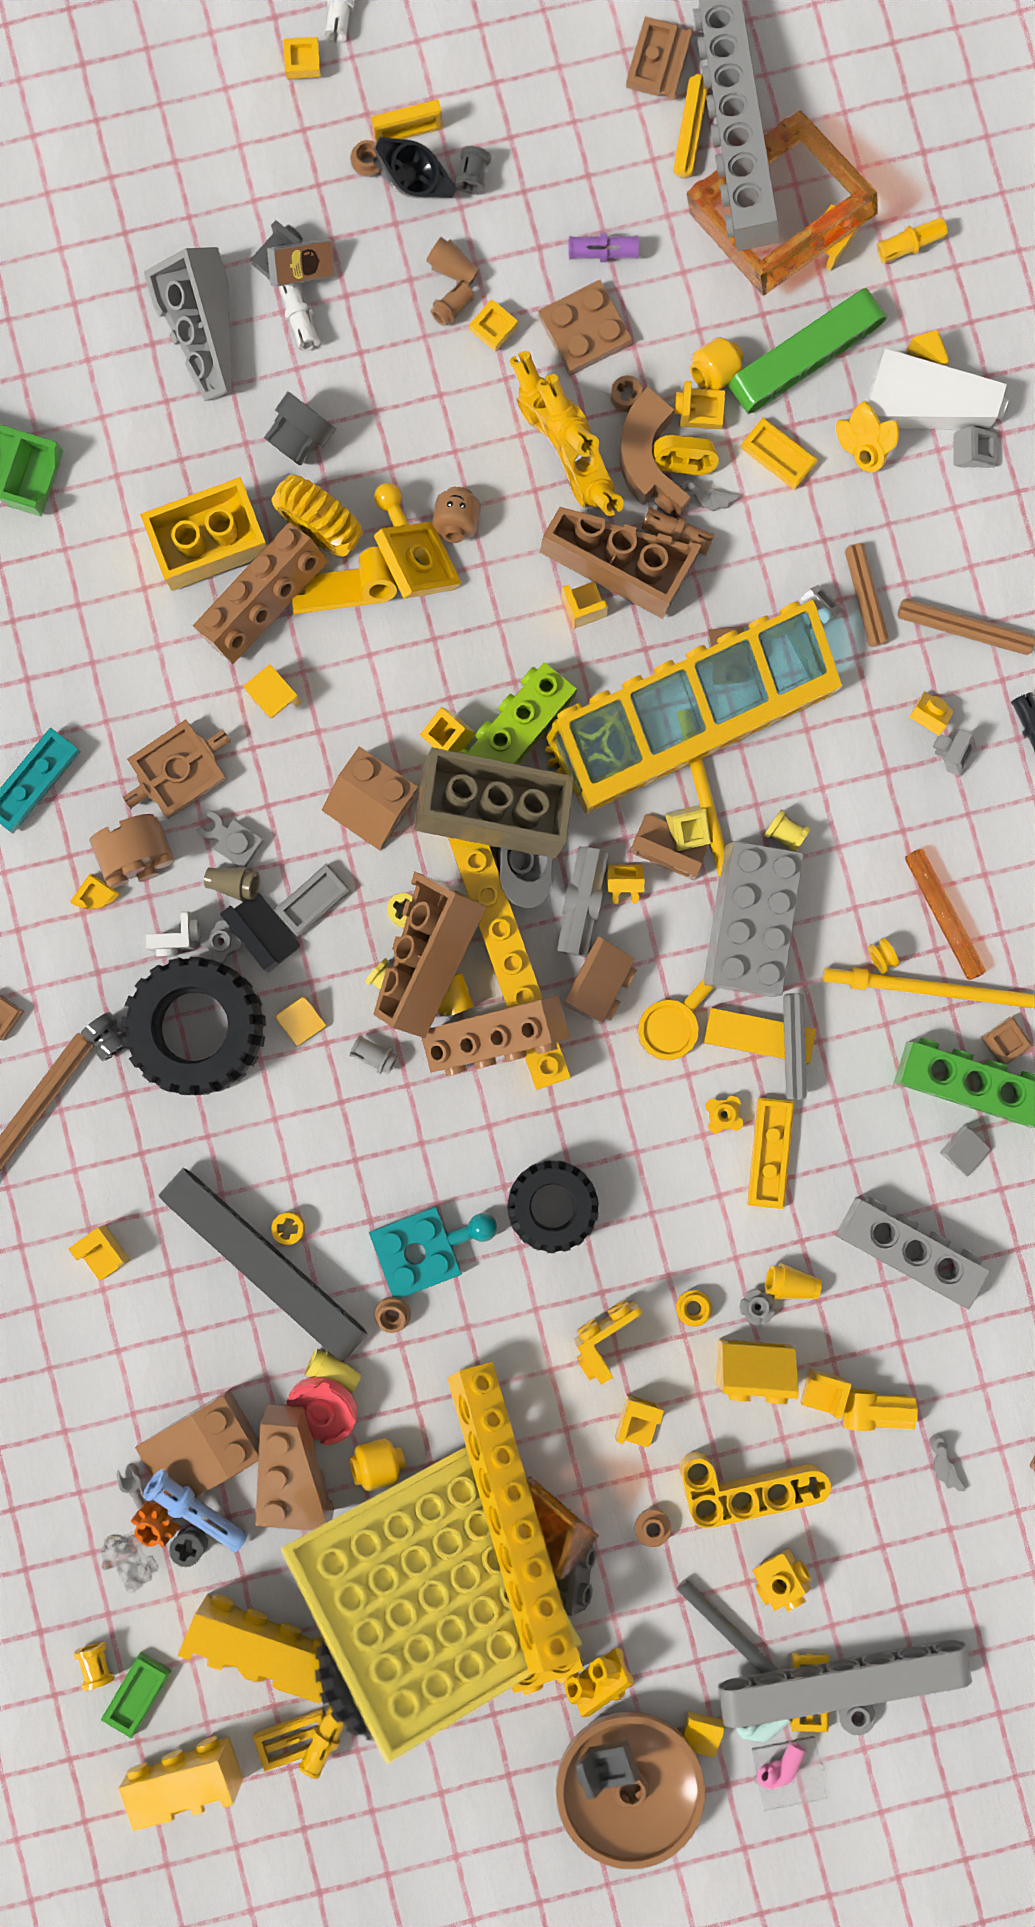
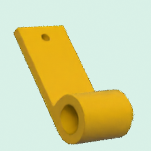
[292,546,397,614]

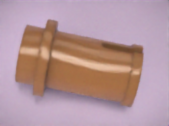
[430,280,475,326]

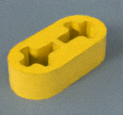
[652,435,719,475]

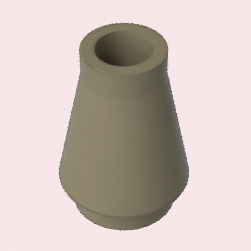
[204,867,260,902]

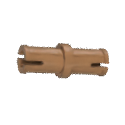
[641,507,714,555]

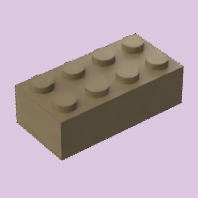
[414,747,574,858]

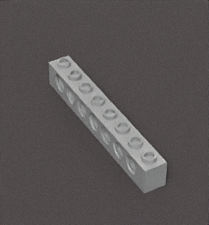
[693,0,780,251]

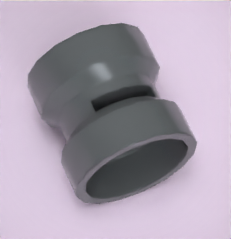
[81,1012,126,1062]

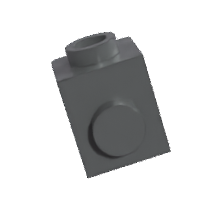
[576,1740,641,1800]

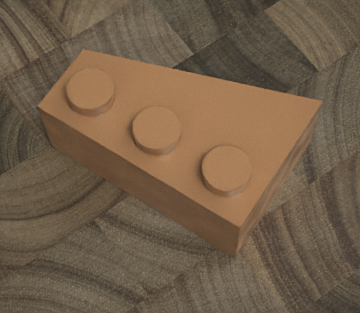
[255,1404,334,1531]

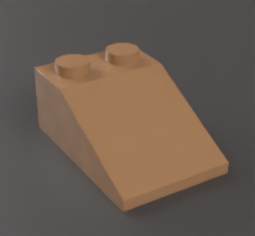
[135,1389,259,1497]

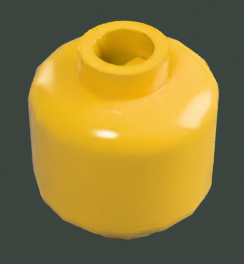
[690,337,744,390]
[349,1438,405,1491]

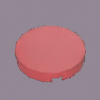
[286,1377,358,1445]

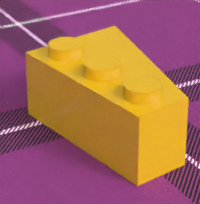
[118,1736,244,1831]

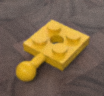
[374,482,462,599]

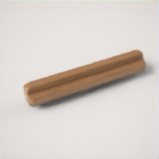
[845,543,889,647]

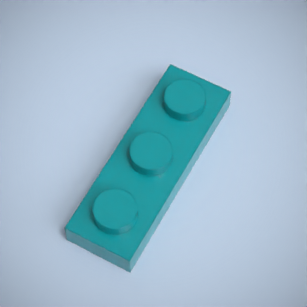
[0,727,81,833]

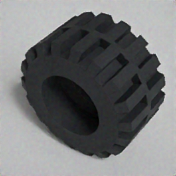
[507,1160,599,1253]

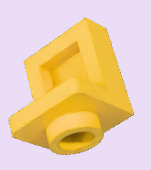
[674,381,725,430]

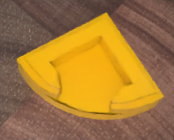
[70,873,121,910]

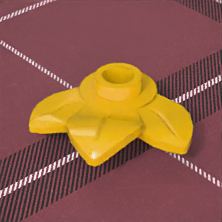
[836,401,899,473]

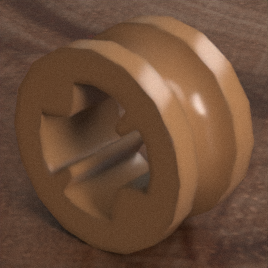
[610,375,643,412]

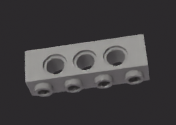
[835,1196,990,1310]

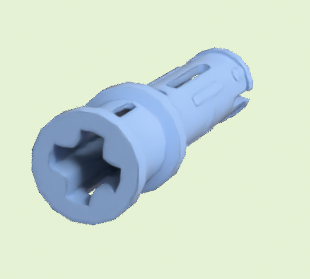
[143,1469,248,1553]

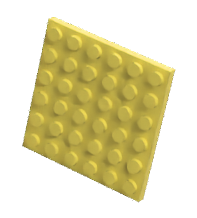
[281,1447,582,1763]

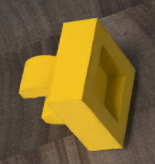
[607,864,645,904]

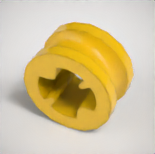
[867,937,899,974]
[271,1212,305,1245]

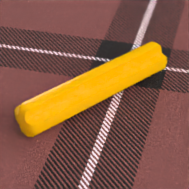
[673,74,708,178]

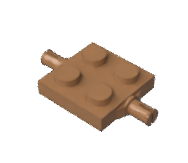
[122,719,231,819]

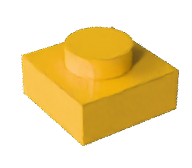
[283,36,321,79]
[469,299,518,352]
[909,691,954,736]

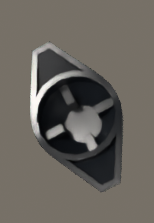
[374,137,457,199]

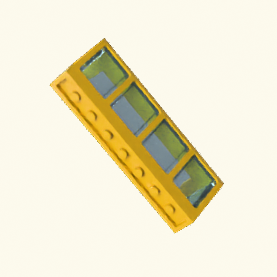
[547,600,842,814]

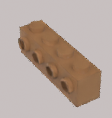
[192,522,329,664]
[421,995,570,1076]

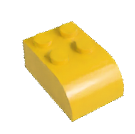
[140,477,267,591]

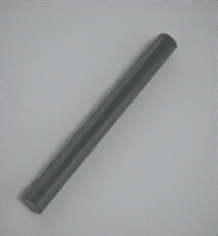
[676,1579,778,1673]

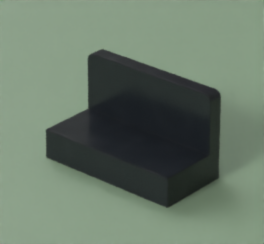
[220,892,300,973]

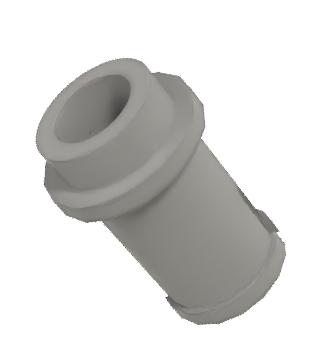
[350,1035,398,1074]

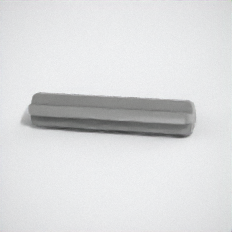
[783,993,807,1100]

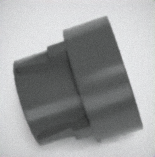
[264,391,336,466]

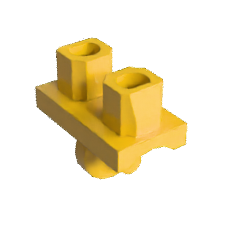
[564,1648,635,1718]

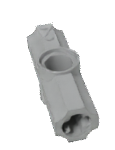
[557,846,609,958]

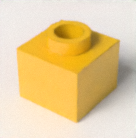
[419,707,476,753]

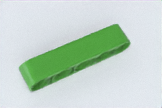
[727,288,888,414]

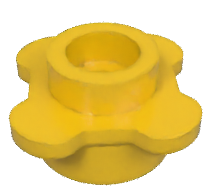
[705,1096,744,1134]

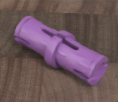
[569,233,639,262]

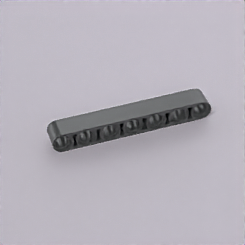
[158,1167,368,1362]

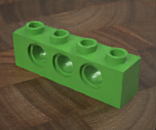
[894,1037,1035,1128]

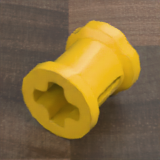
[73,1642,115,1691]

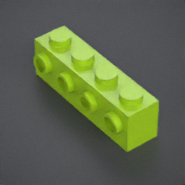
[459,662,577,765]

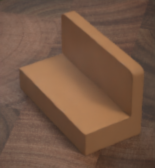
[629,814,710,880]

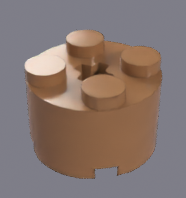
[89,814,175,889]

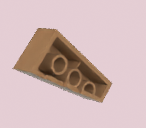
[539,507,702,619]
[373,871,487,1038]

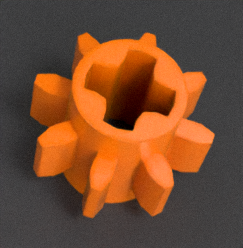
[131,1501,180,1548]

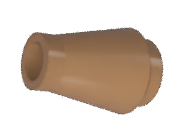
[426,237,480,286]

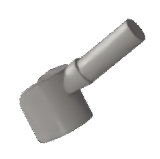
[117,1464,145,1510]

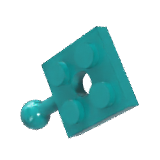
[369,1206,497,1298]

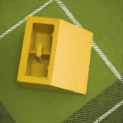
[716,1339,799,1404]

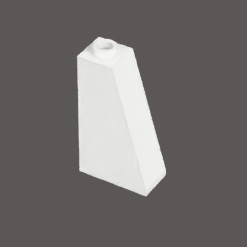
[867,348,1009,430]

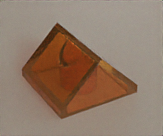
[526,1476,599,1580]

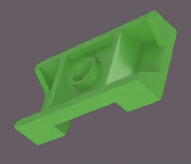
[0,425,64,517]

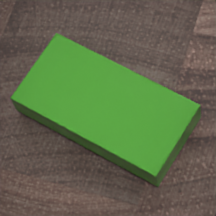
[101,1652,172,1739]

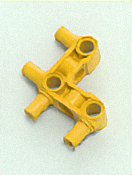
[509,351,624,516]

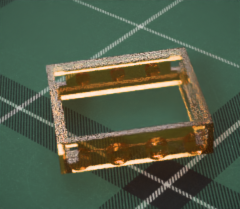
[686,110,878,296]

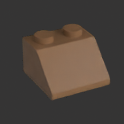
[322,746,420,851]
[563,936,637,1024]

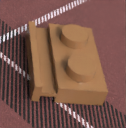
[626,16,693,101]

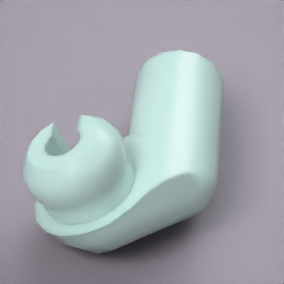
[736,1719,791,1743]

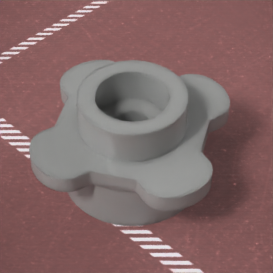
[199,920,243,963]

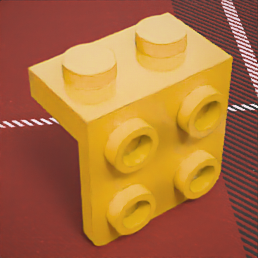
[574,1299,643,1385]

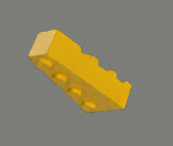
[177,1594,323,1704]

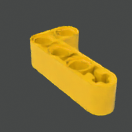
[679,1452,831,1528]

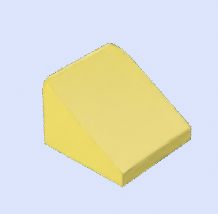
[666,806,712,851]

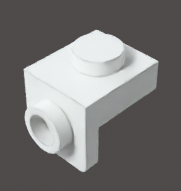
[145,911,200,958]

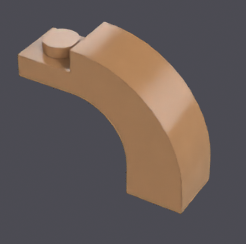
[619,387,691,518]

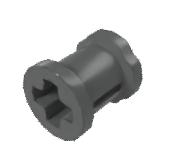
[455,146,491,195]
[169,1525,208,1567]

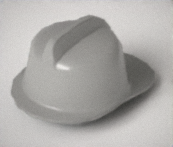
[497,847,553,909]

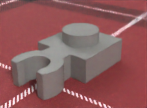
[196,811,264,867]

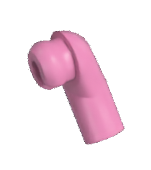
[756,1742,806,1789]

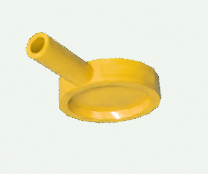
[637,978,714,1061]

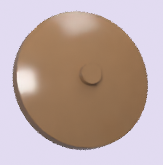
[556,1712,705,1869]

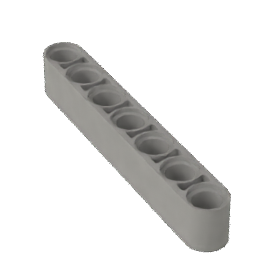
[718,1640,972,1728]

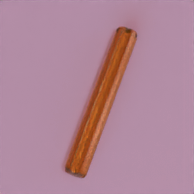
[905,849,986,980]

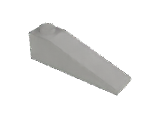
[144,247,232,401]

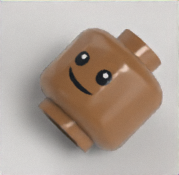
[432,486,481,543]

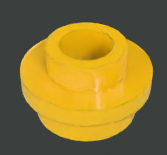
[676,1290,712,1327]

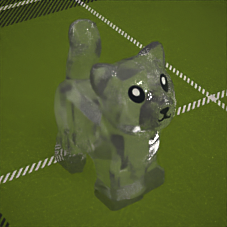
[102,1530,159,1593]

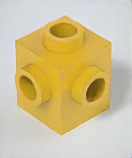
[752,1548,811,1612]

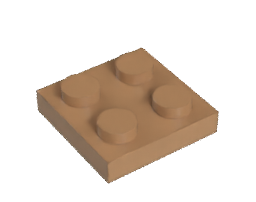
[538,280,632,376]

